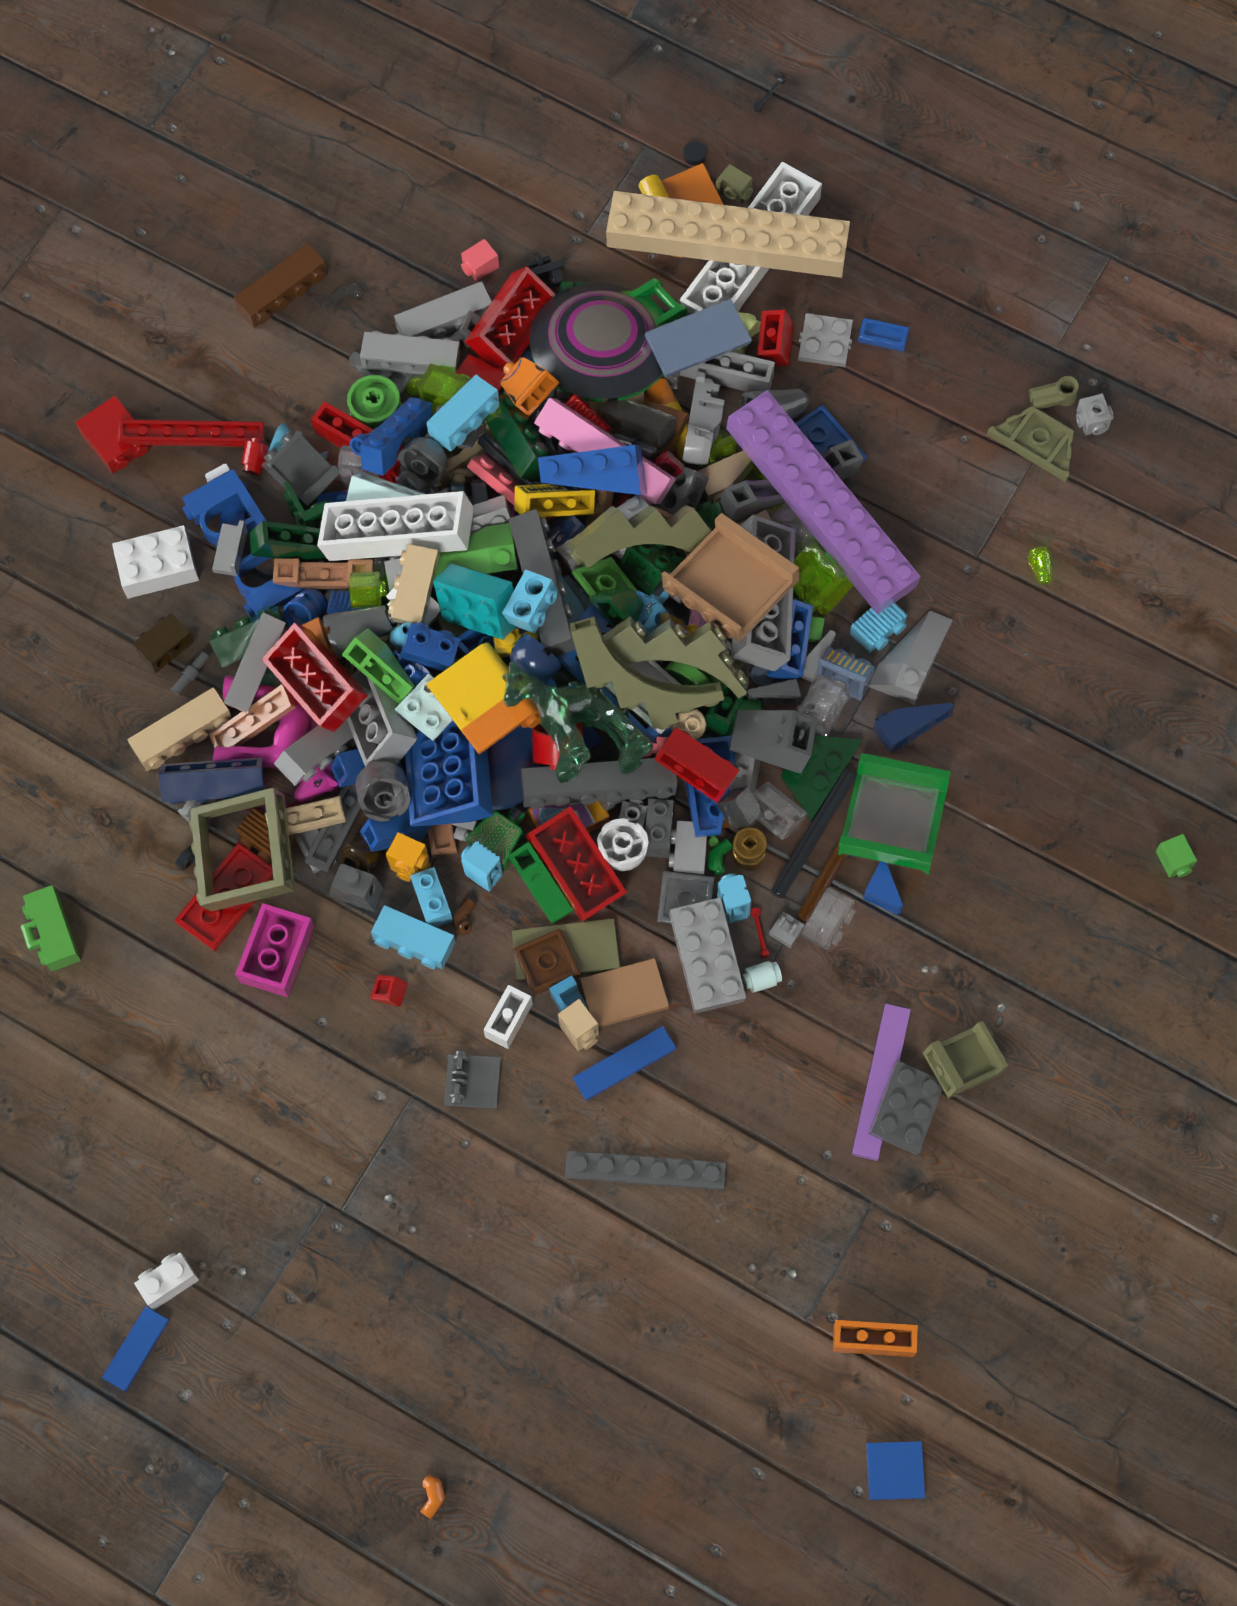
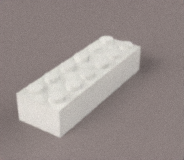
[317,491,474,561]

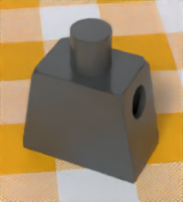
[329,864,384,912]

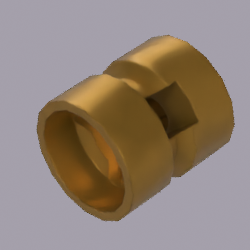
[733,827,767,870]

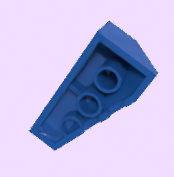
[684,736,735,837]

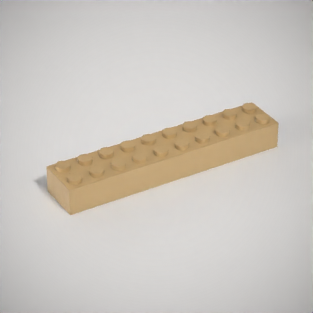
[606,191,850,278]

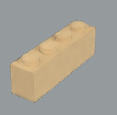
[127,687,232,771]

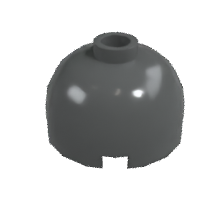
[397,437,447,486]

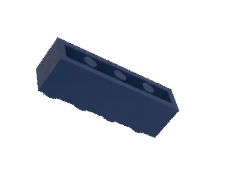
[158,757,266,804]

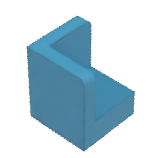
[549,976,587,1012]

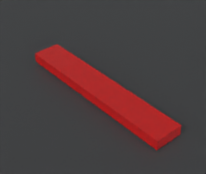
[118,419,265,447]

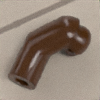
[452,898,476,936]

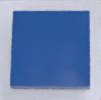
[866,1441,925,1500]

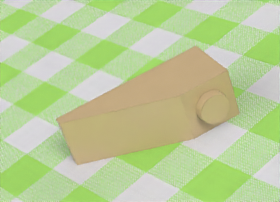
[697,450,755,503]

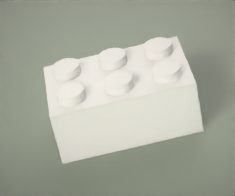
[112,525,199,599]

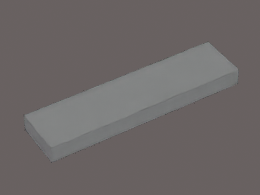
[224,613,286,713]

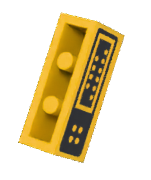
[514,484,595,517]

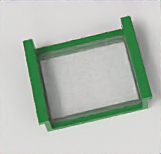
[838,753,951,875]

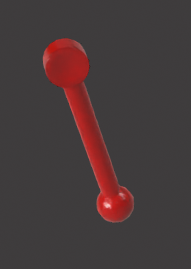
[751,907,770,958]

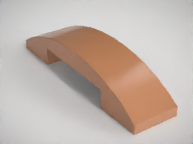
[273,558,373,589]

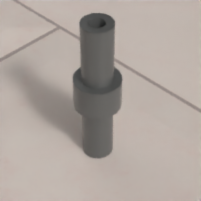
[171,651,210,695]

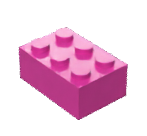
[235,903,314,998]

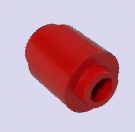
[241,438,269,475]

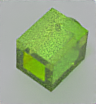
[349,571,386,608]

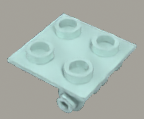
[395,674,453,741]

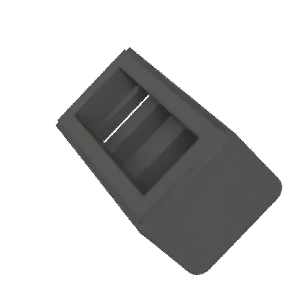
[747,679,801,705]

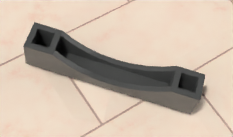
[720,439,864,522]

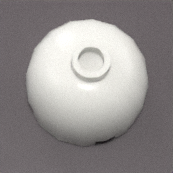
[597,818,649,871]

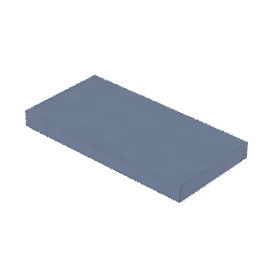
[645,299,752,378]

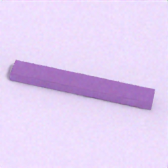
[852,1004,911,1161]

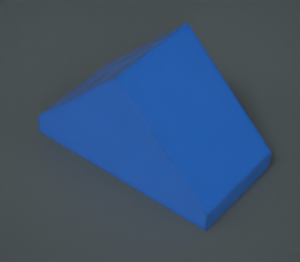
[863,861,903,915]

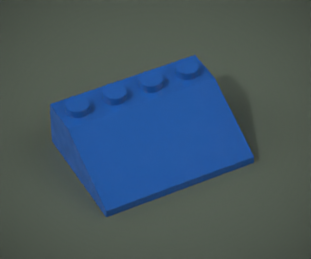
[405,721,493,827]

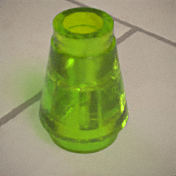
[1027,546,1053,585]

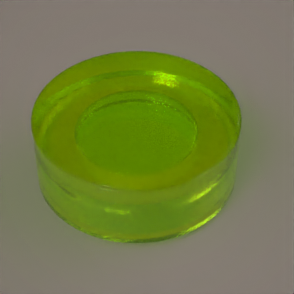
[406,377,431,400]

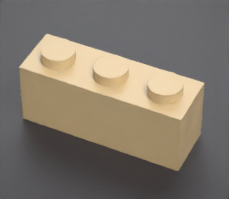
[388,544,440,624]

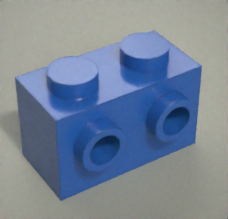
[399,622,460,671]

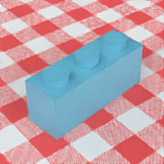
[427,375,500,451]
[371,905,456,970]

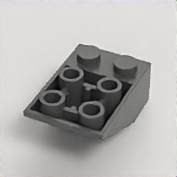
[729,710,817,774]

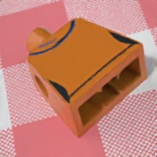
[500,357,560,417]

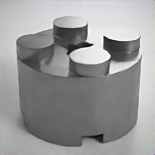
[356,760,410,821]

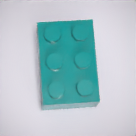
[433,564,516,640]

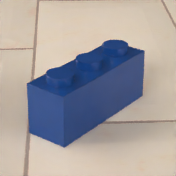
[766,599,813,681]

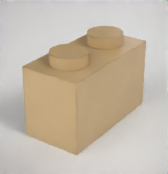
[558,999,599,1051]

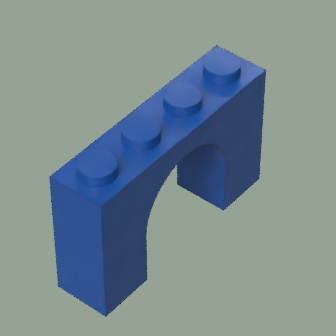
[330,749,431,852]

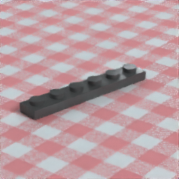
[565,1151,726,1191]

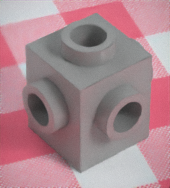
[1076,394,1113,436]

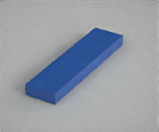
[573,1026,676,1101]

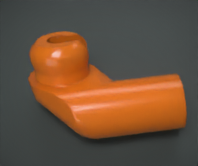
[420,1475,445,1519]

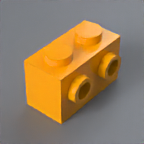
[386,832,431,882]

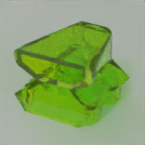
[793,543,854,615]

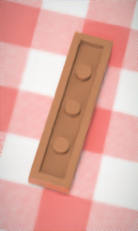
[209,684,297,748]

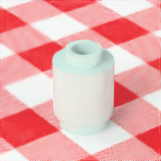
[742,961,782,993]

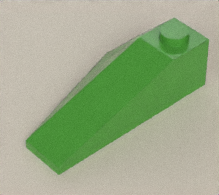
[433,523,519,586]

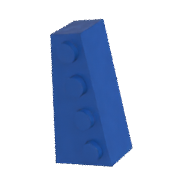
[538,445,647,495]

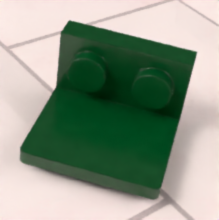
[283,481,328,528]
[619,544,687,595]

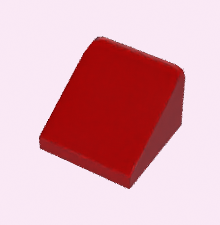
[370,975,408,1007]

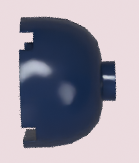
[510,634,562,683]

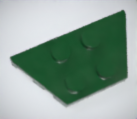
[781,735,862,822]

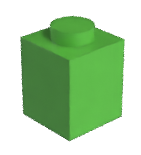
[1156,834,1197,878]

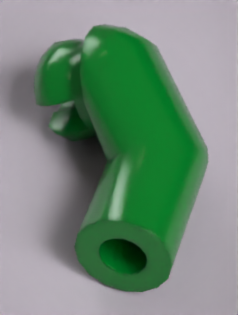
[708,838,733,876]

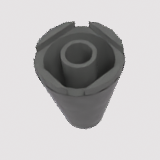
[739,389,809,420]
[323,605,396,662]

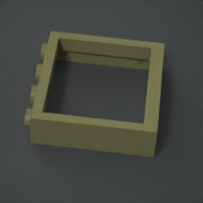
[189,788,295,911]

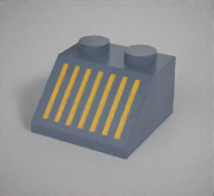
[816,647,875,701]

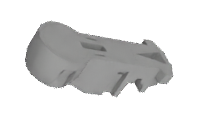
[682,372,725,465]

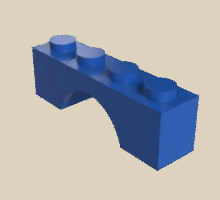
[360,397,432,475]

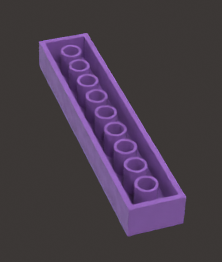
[726,390,921,615]

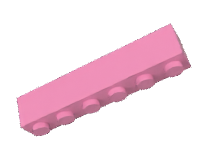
[534,398,676,505]

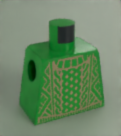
[465,807,525,872]

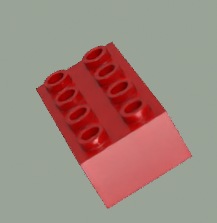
[464,266,556,369]
[261,623,368,732]
[526,806,627,922]

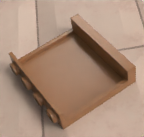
[662,513,799,642]

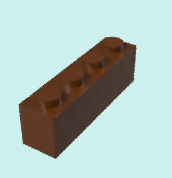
[233,243,328,328]

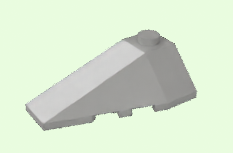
[869,611,953,706]

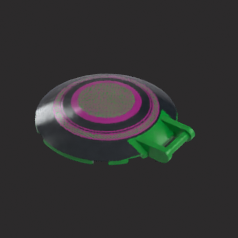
[529,278,688,402]

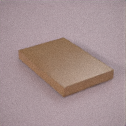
[580,958,669,1028]

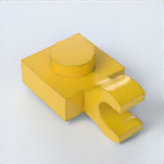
[493,629,539,658]

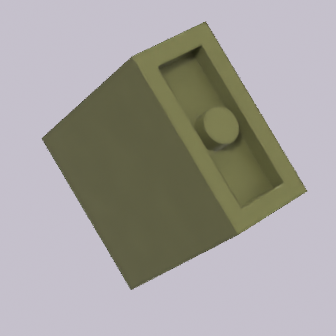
[923,1021,1008,1098]

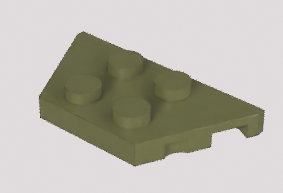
[987,406,1074,482]

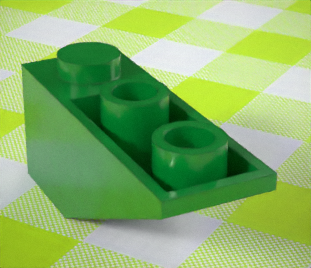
[508,842,574,925]

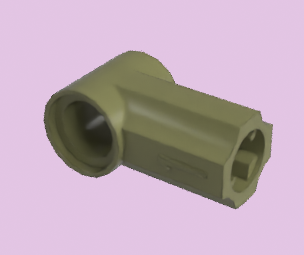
[1029,376,1079,410]

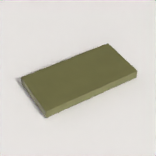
[512,918,620,982]

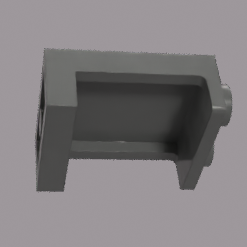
[262,430,341,507]

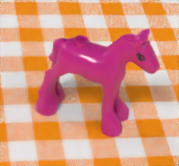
[213,675,340,804]

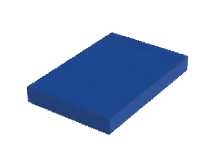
[795,404,867,463]

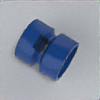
[283,588,327,627]

